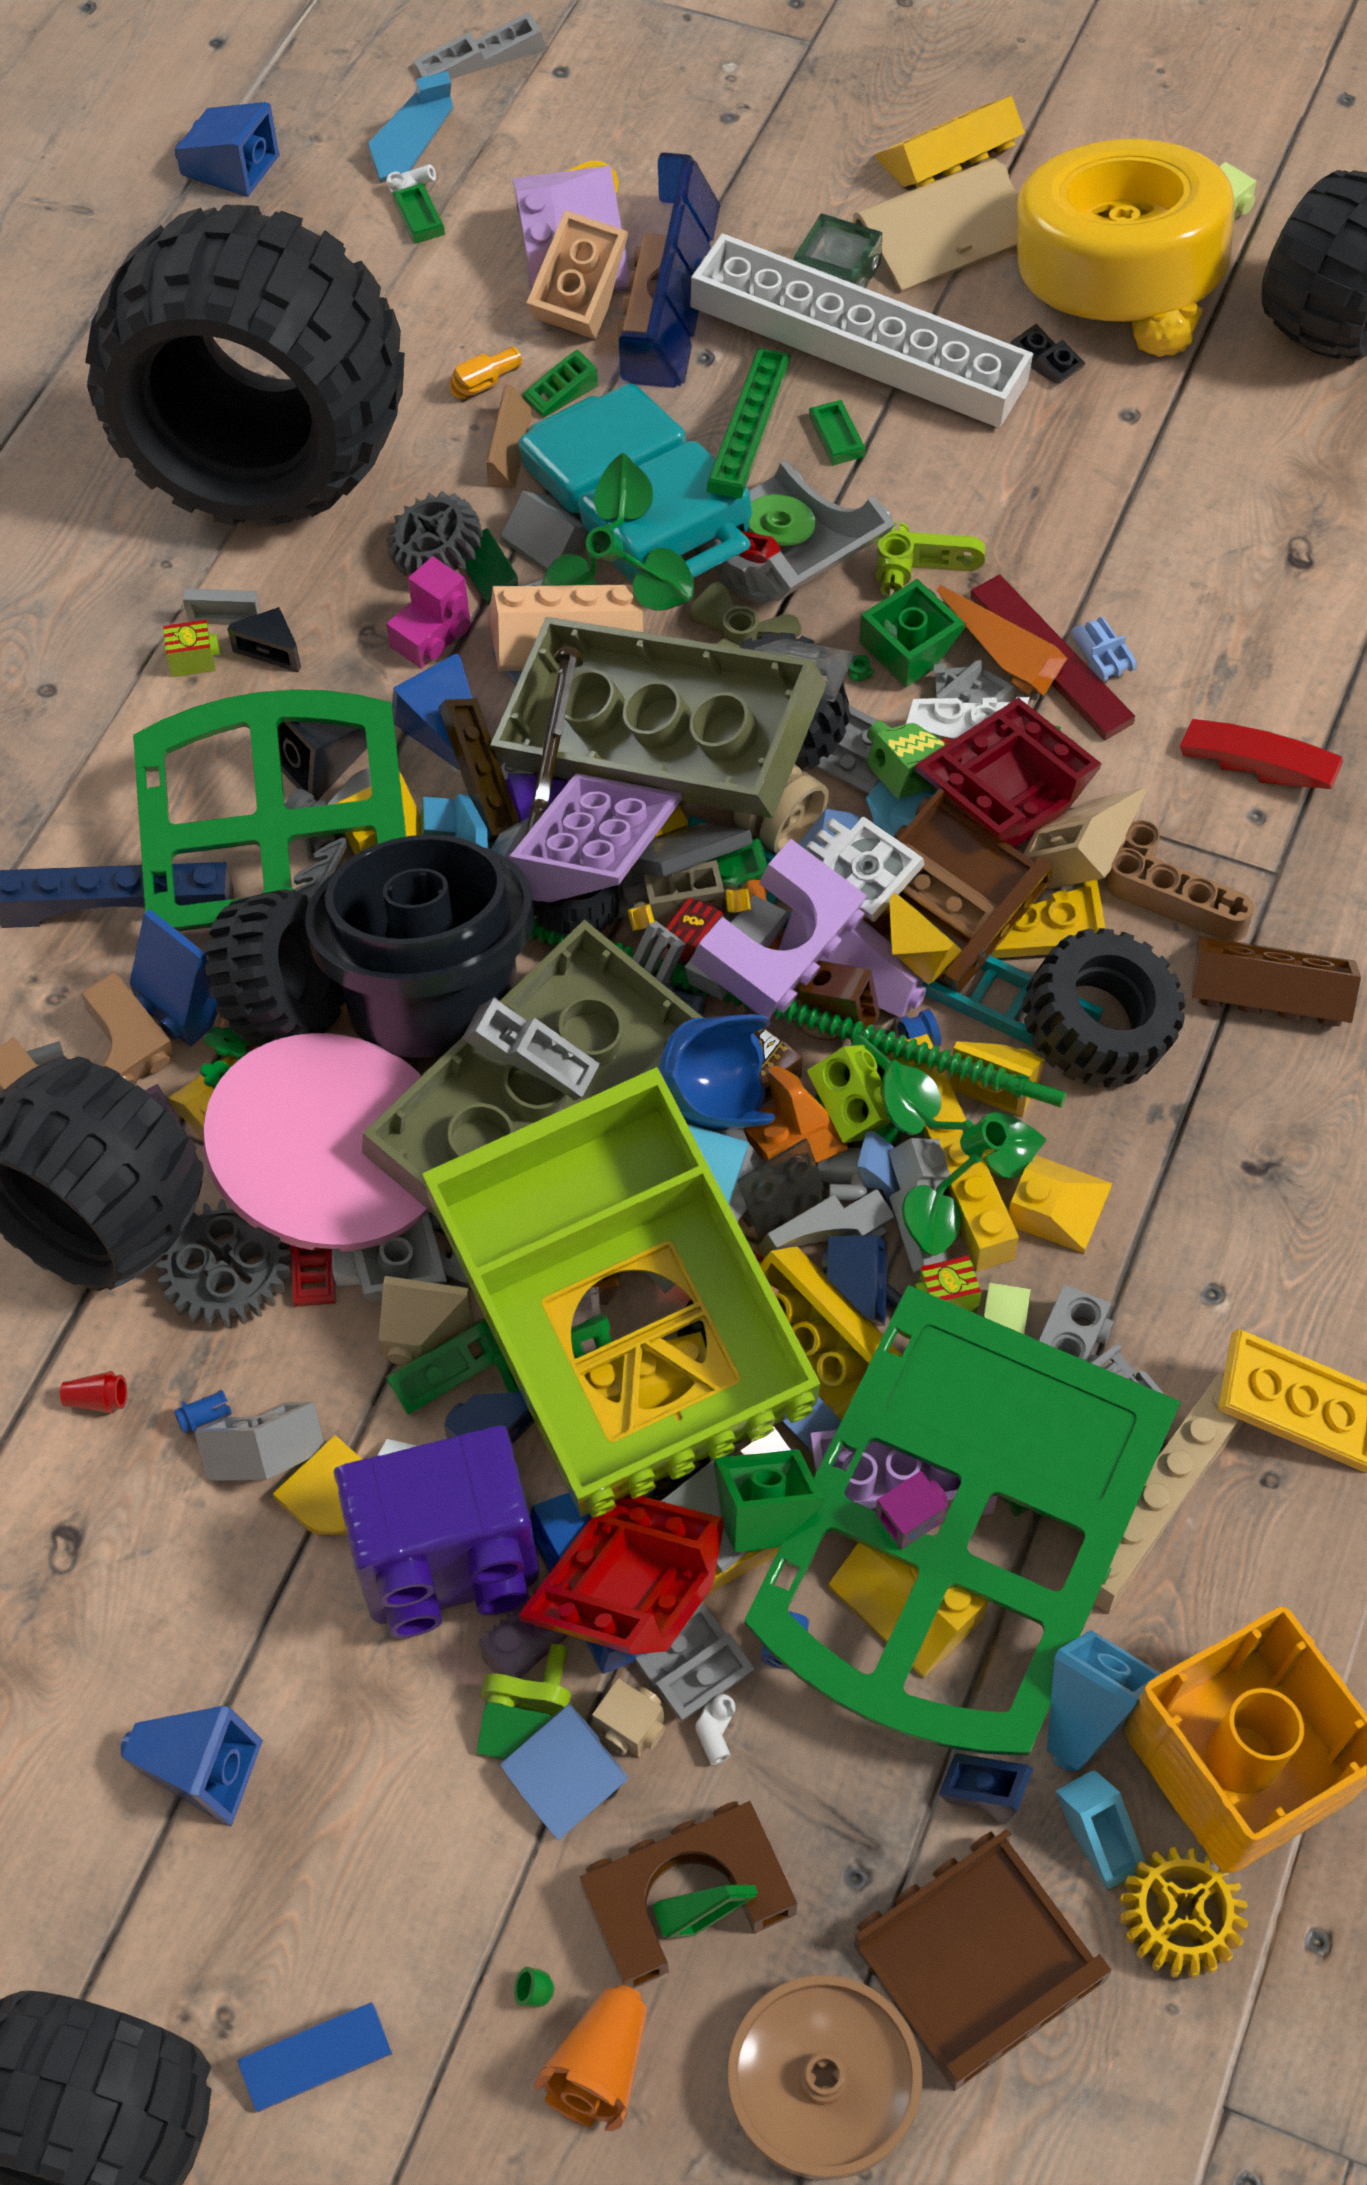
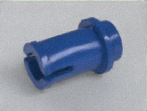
[174,1389,232,1434]

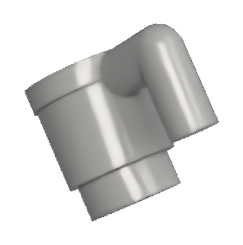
[818,1147,867,1201]

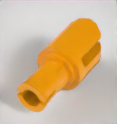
[449,346,522,399]

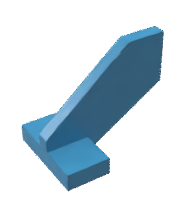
[368,71,453,183]
[420,794,495,848]

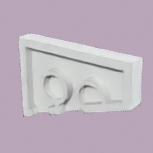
[906,697,1029,740]

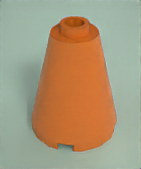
[534,1985,647,2131]

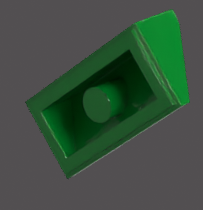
[476,1702,554,1760]

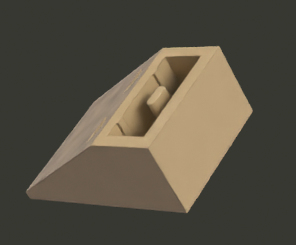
[1024,787,1147,889]

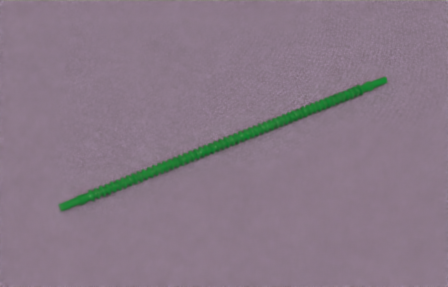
[530,918,1067,1108]

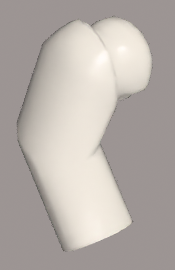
[386,164,436,193]

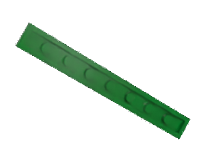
[706,348,791,499]

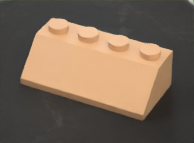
[488,585,643,671]

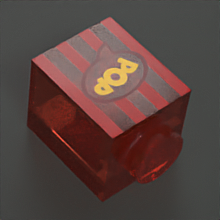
[666,897,724,963]

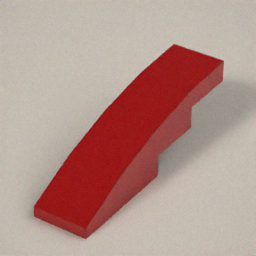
[1180,719,1343,789]

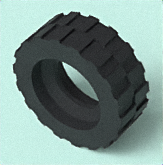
[533,885,619,934]

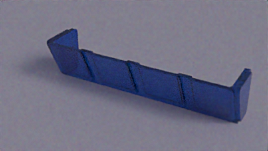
[619,152,720,388]

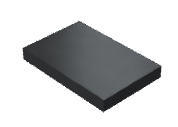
[629,823,753,877]

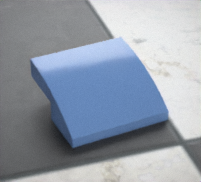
[500,1703,628,1840]

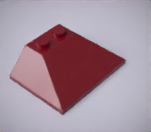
[914,697,1102,846]

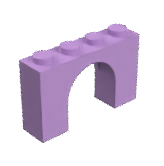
[691,839,867,1019]

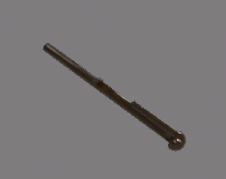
[525,646,583,836]

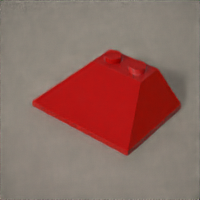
[519,1494,724,1654]

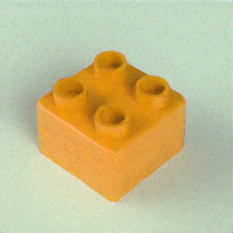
[1124,1607,1367,1873]

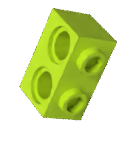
[806,1045,891,1143]

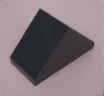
[227,607,301,672]

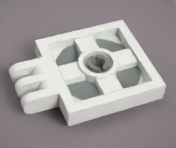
[805,817,925,922]

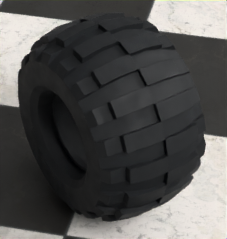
[85,205,405,527]

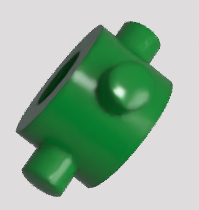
[843,655,875,682]

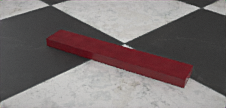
[970,574,1135,741]

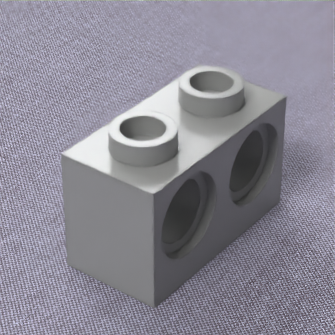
[1039,1284,1114,1363]

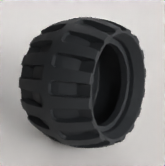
[0,1056,204,1291]

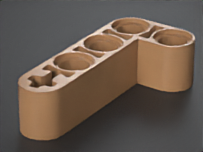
[1106,820,1254,942]

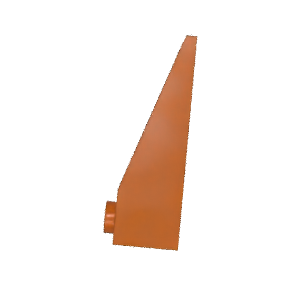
[936,585,1067,696]

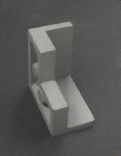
[195,1402,324,1481]

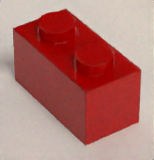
[738,531,781,564]

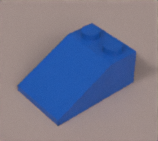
[129,909,223,1047]

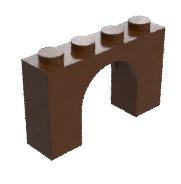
[580,1801,797,1989]

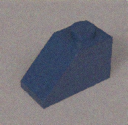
[822,1235,887,1326]
[444,1392,535,1444]

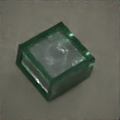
[794,213,883,288]

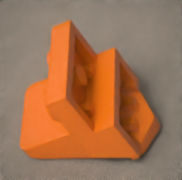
[744,1066,850,1167]

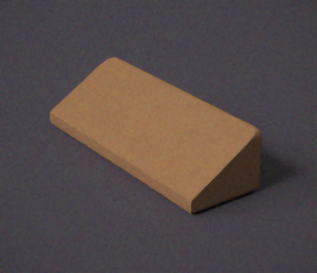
[486,384,532,489]
[902,844,998,939]

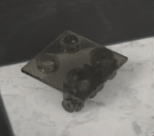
[737,1138,828,1243]

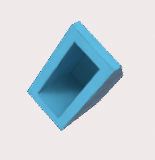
[1055,1769,1146,1890]

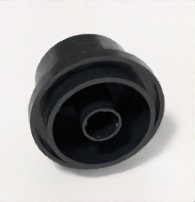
[305,835,534,1058]

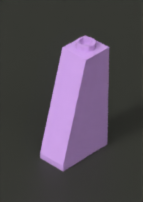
[779,910,926,1018]

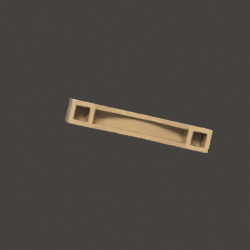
[1094,1373,1244,1614]

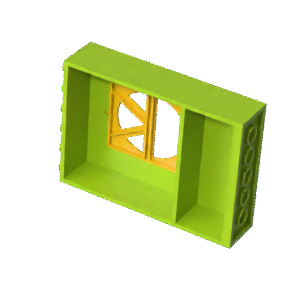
[422,1067,821,1518]

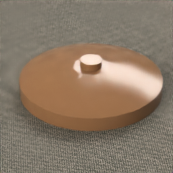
[728,1975,922,2180]

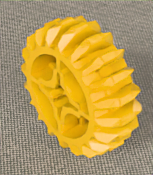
[1119,1847,1248,1979]

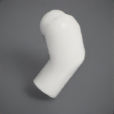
[695,1694,736,1765]

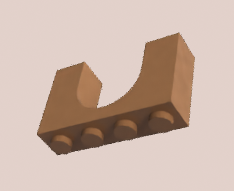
[0,971,173,1093]

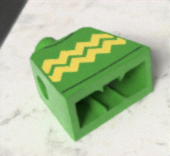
[867,721,946,799]

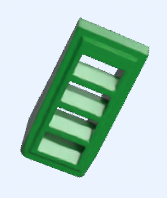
[522,349,598,418]
[652,1884,759,1938]

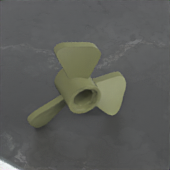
[691,582,801,648]

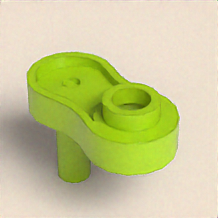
[480,1644,572,1715]

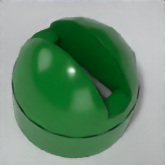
[514,1967,555,2008]

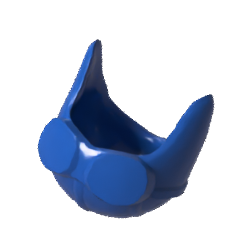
[659,1015,775,1132]

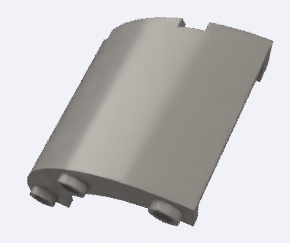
[690,460,895,603]

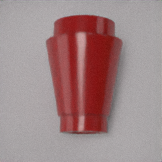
[60,1371,127,1413]

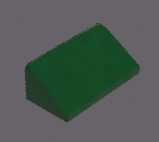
[465,528,519,605]

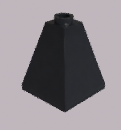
[278,722,367,801]

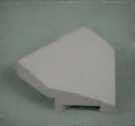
[934,660,1015,703]

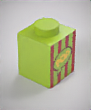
[163,619,220,677]
[914,1255,981,1312]

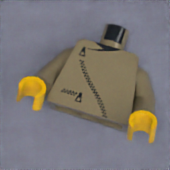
[627,860,751,942]

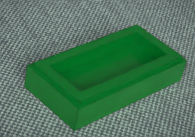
[392,183,445,244]
[809,399,866,466]

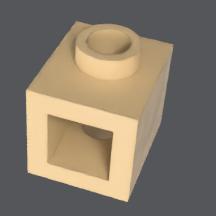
[592,1678,666,1758]

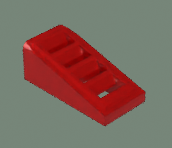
[291,1245,336,1307]

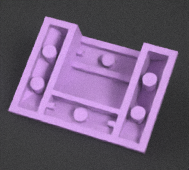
[512,165,630,291]

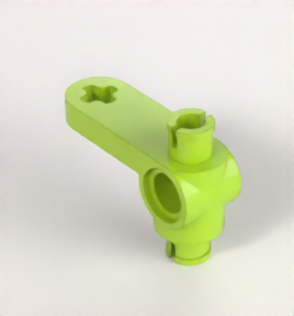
[875,522,986,597]

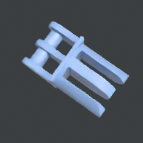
[1071,616,1137,682]

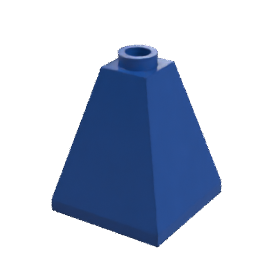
[392,653,472,770]
[120,1706,263,1826]

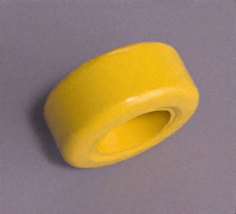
[1017,139,1234,321]

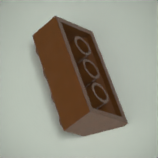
[1192,936,1361,1026]

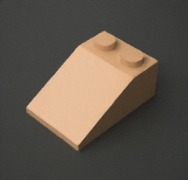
[526,210,628,340]

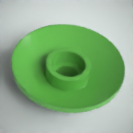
[749,494,816,546]

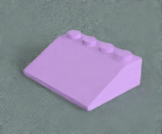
[509,773,682,903]

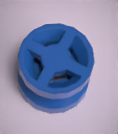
[897,1009,942,1047]

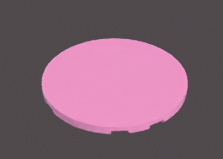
[203,1033,429,1252]

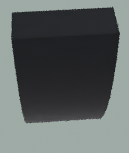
[1011,323,1086,384]

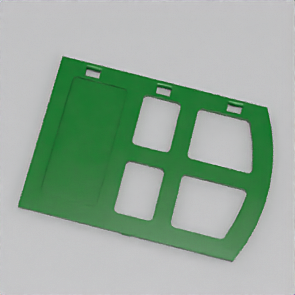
[744,1285,1181,1756]

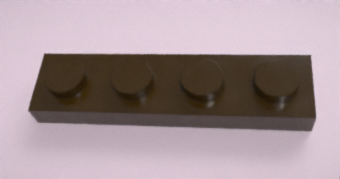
[438,698,520,842]

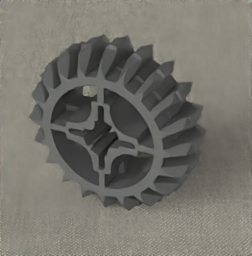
[386,491,483,577]

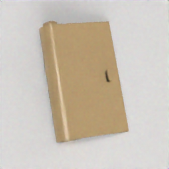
[853,159,1019,293]

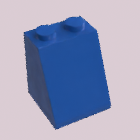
[175,102,280,197]

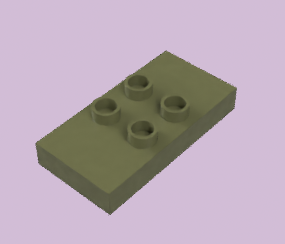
[490,617,826,818]
[362,920,703,1217]

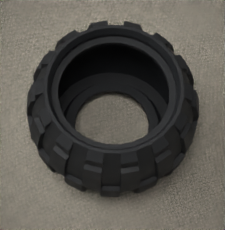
[1261,169,1367,360]
[0,1990,212,2185]

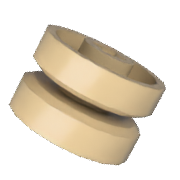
[734,764,829,855]

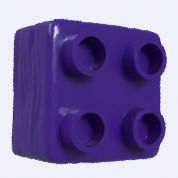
[333,1425,539,1638]

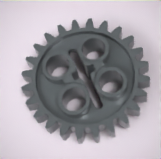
[156,1199,292,1328]

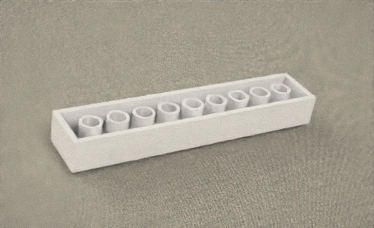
[690,233,1033,428]

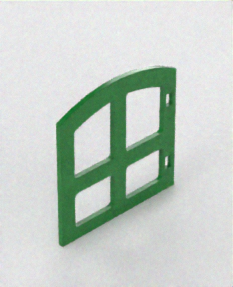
[133,689,407,932]

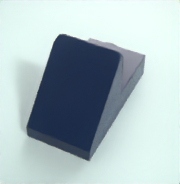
[939,1753,1033,1825]

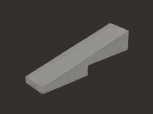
[414,12,547,79]

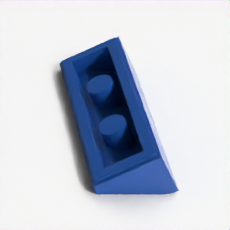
[237,2003,392,2113]

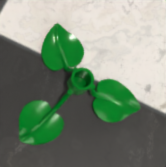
[541,453,694,611]
[882,1060,1046,1256]

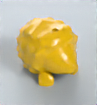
[1132,303,1203,357]

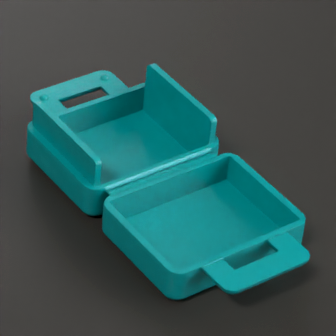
[518,384,752,584]

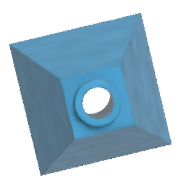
[1047,1630,1162,1772]

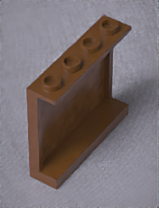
[862,788,1053,993]
[854,1829,1112,2091]

